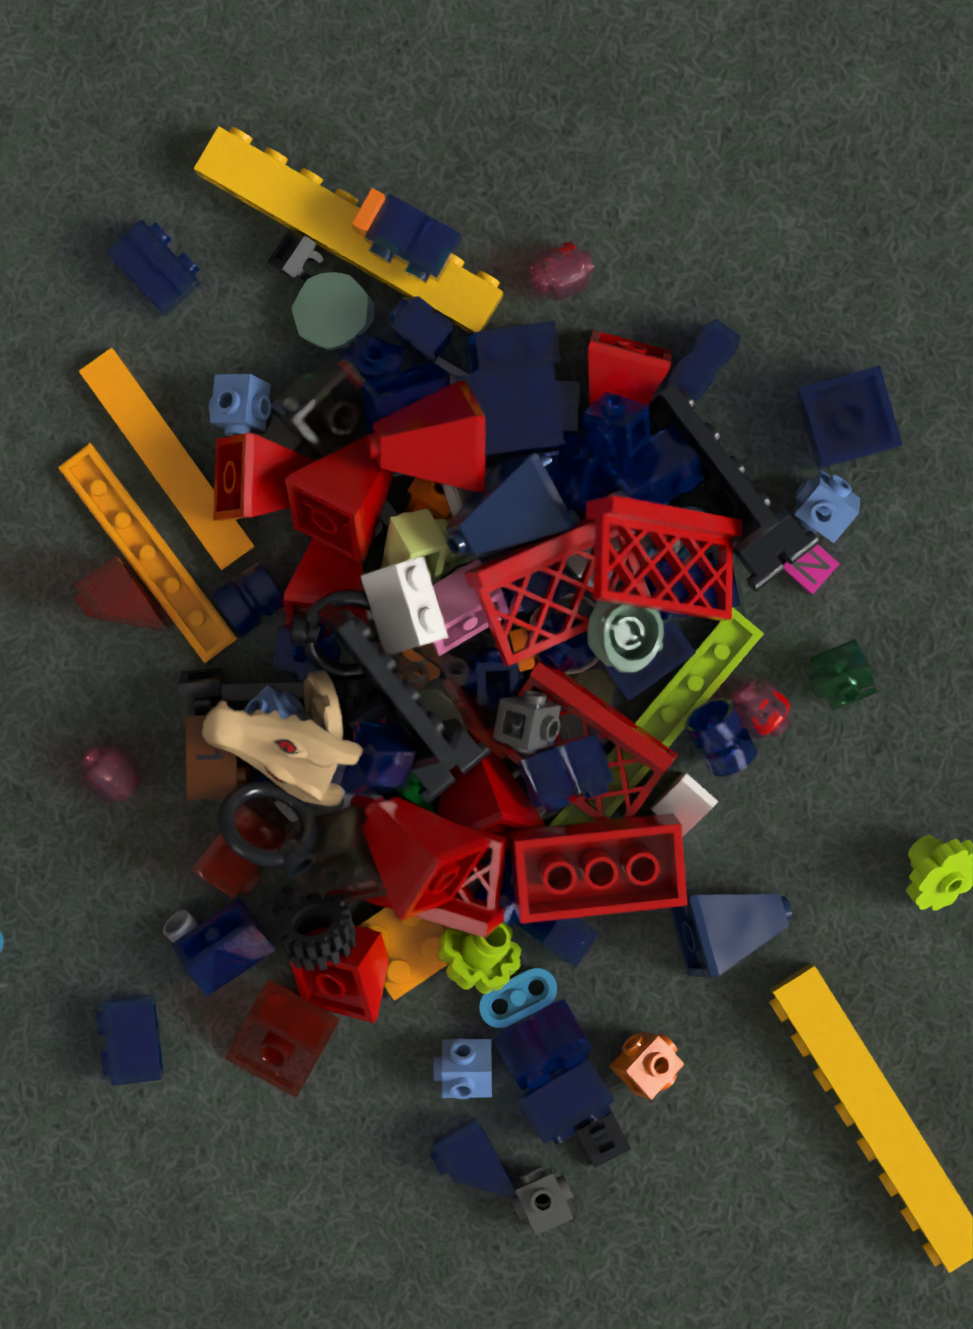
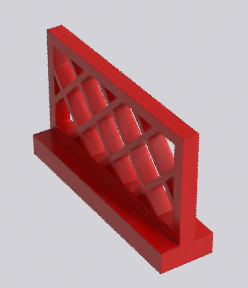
[586,495,743,621]
[463,518,651,666]
[486,659,679,821]
[337,794,507,938]

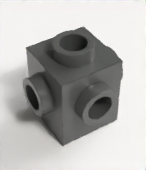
[493,690,561,753]
[511,1166,573,1235]

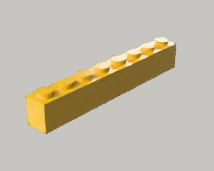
[194,126,503,338]
[769,963,973,1273]

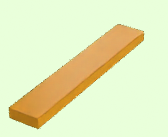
[79,347,255,571]
[58,443,238,663]

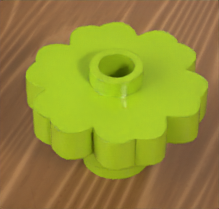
[906,835,973,911]
[438,922,521,994]

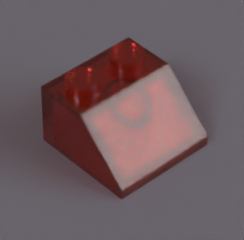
[74,556,171,632]
[191,802,287,899]
[225,979,340,1098]

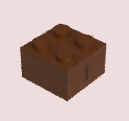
[185,715,251,800]

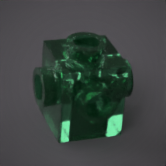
[808,639,877,711]

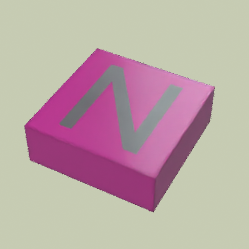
[783,545,840,595]

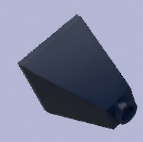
[445,452,576,557]
[669,894,792,978]

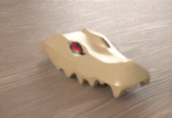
[202,701,362,806]

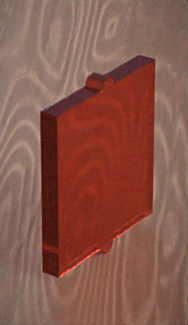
[443,677,508,759]

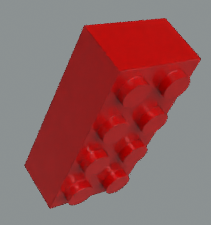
[509,813,687,923]

